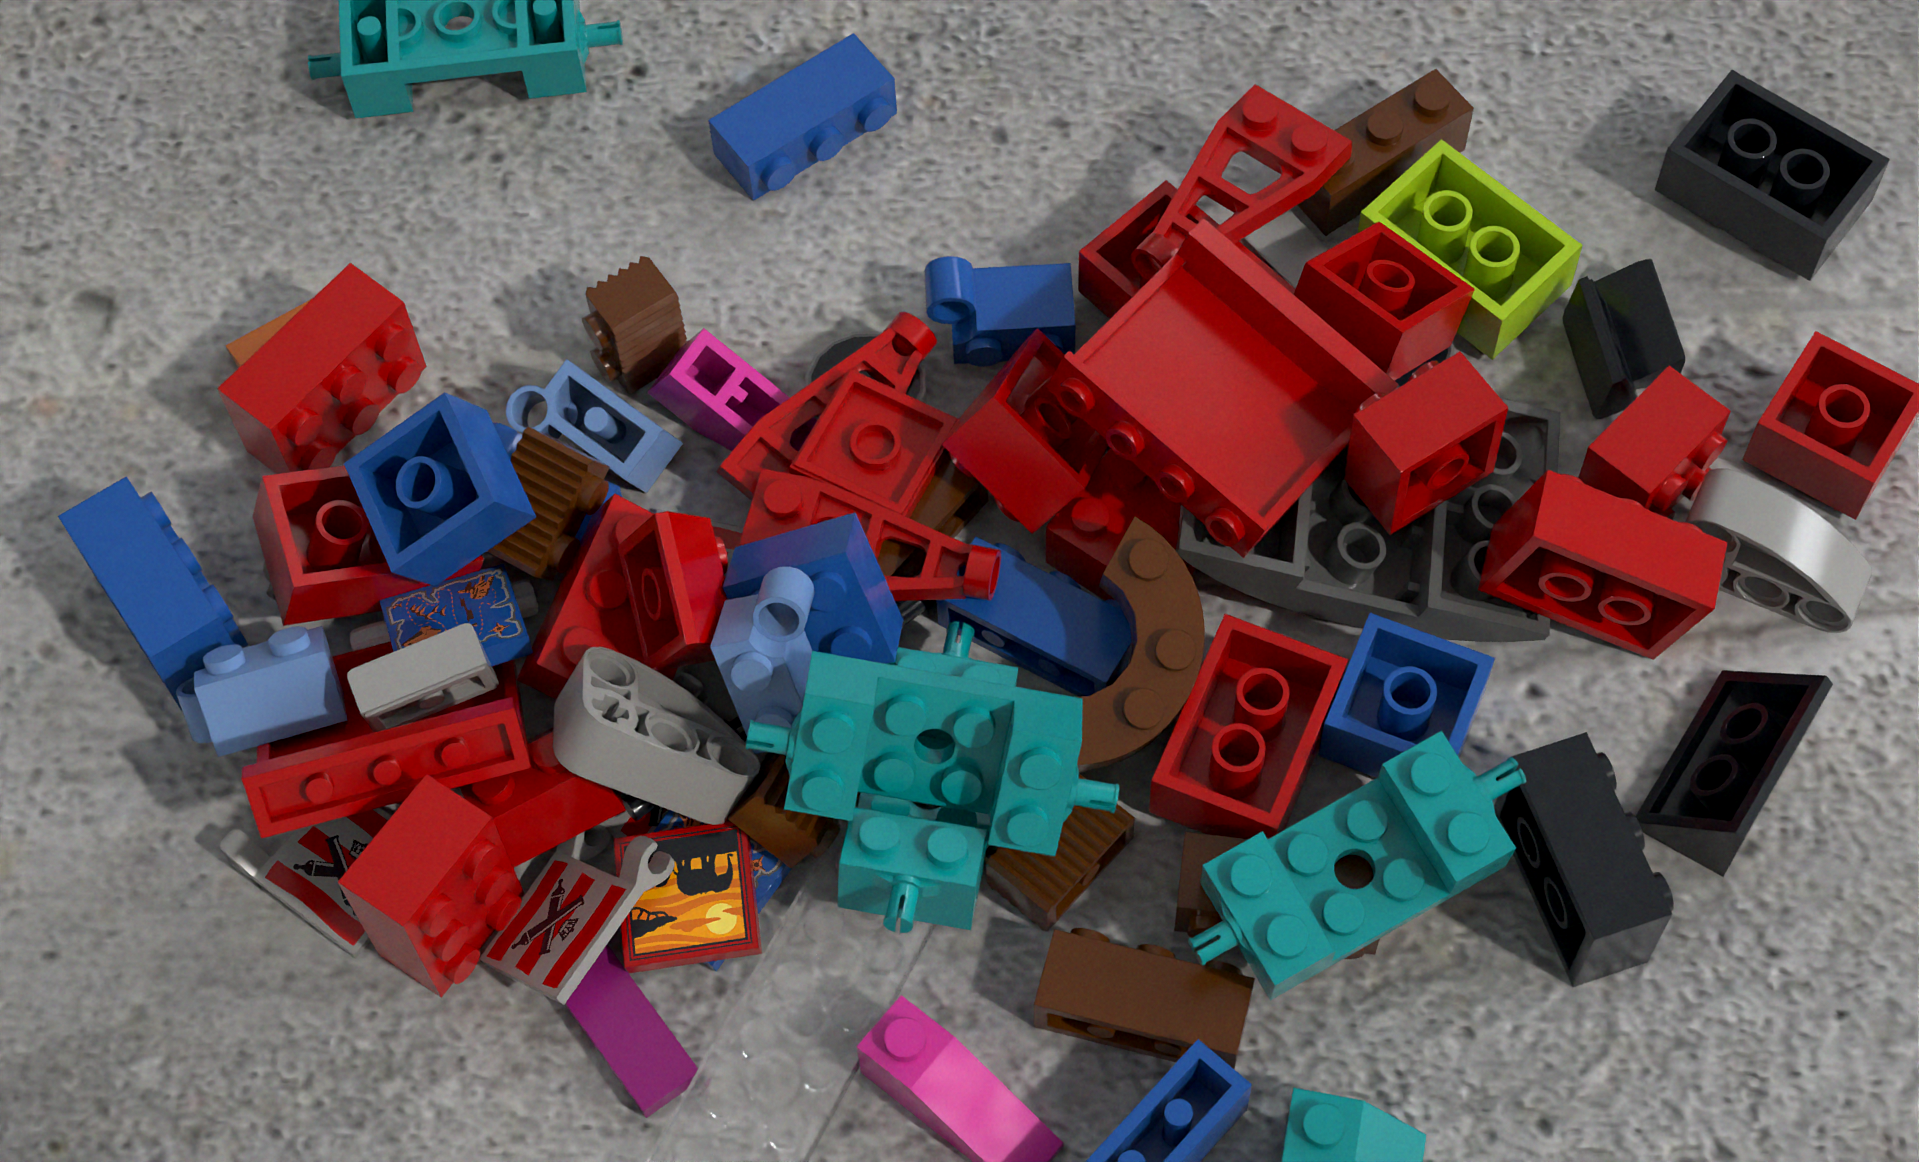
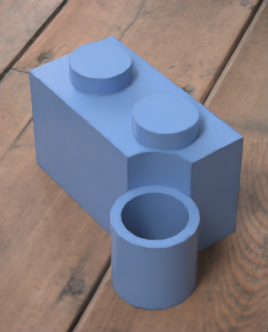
[506,359,683,493]
[710,567,815,754]
[176,626,347,757]

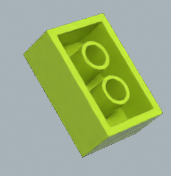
[1357,139,1583,360]

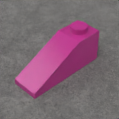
[647,328,817,451]
[856,995,1064,1162]

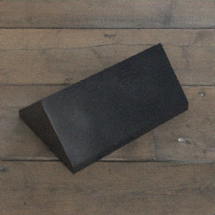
[1636,670,1833,877]

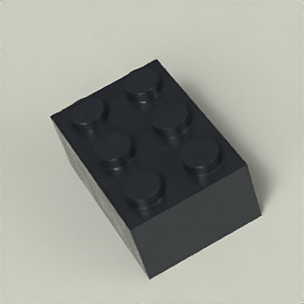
[1655,70,1890,281]
[1494,732,1674,987]

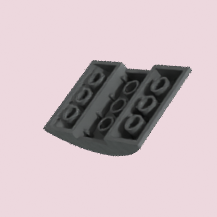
[1176,386,1561,642]

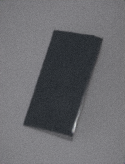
[1594,259,1686,389]
[1562,276,1638,419]

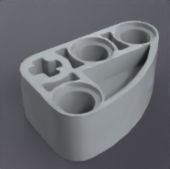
[1685,468,1872,633]
[553,647,760,825]

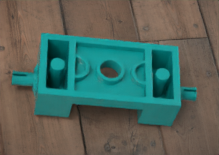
[308,0,623,119]
[837,622,1019,933]
[745,651,1119,856]
[1188,731,1526,1001]

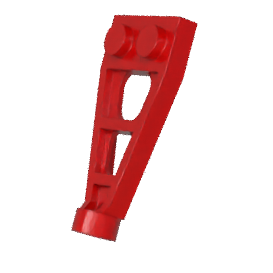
[1131,84,1352,282]
[716,312,937,523]
[738,468,1001,601]

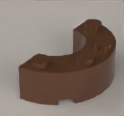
[1038,517,1205,772]

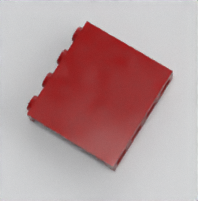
[1046,218,1399,558]
[241,641,531,839]

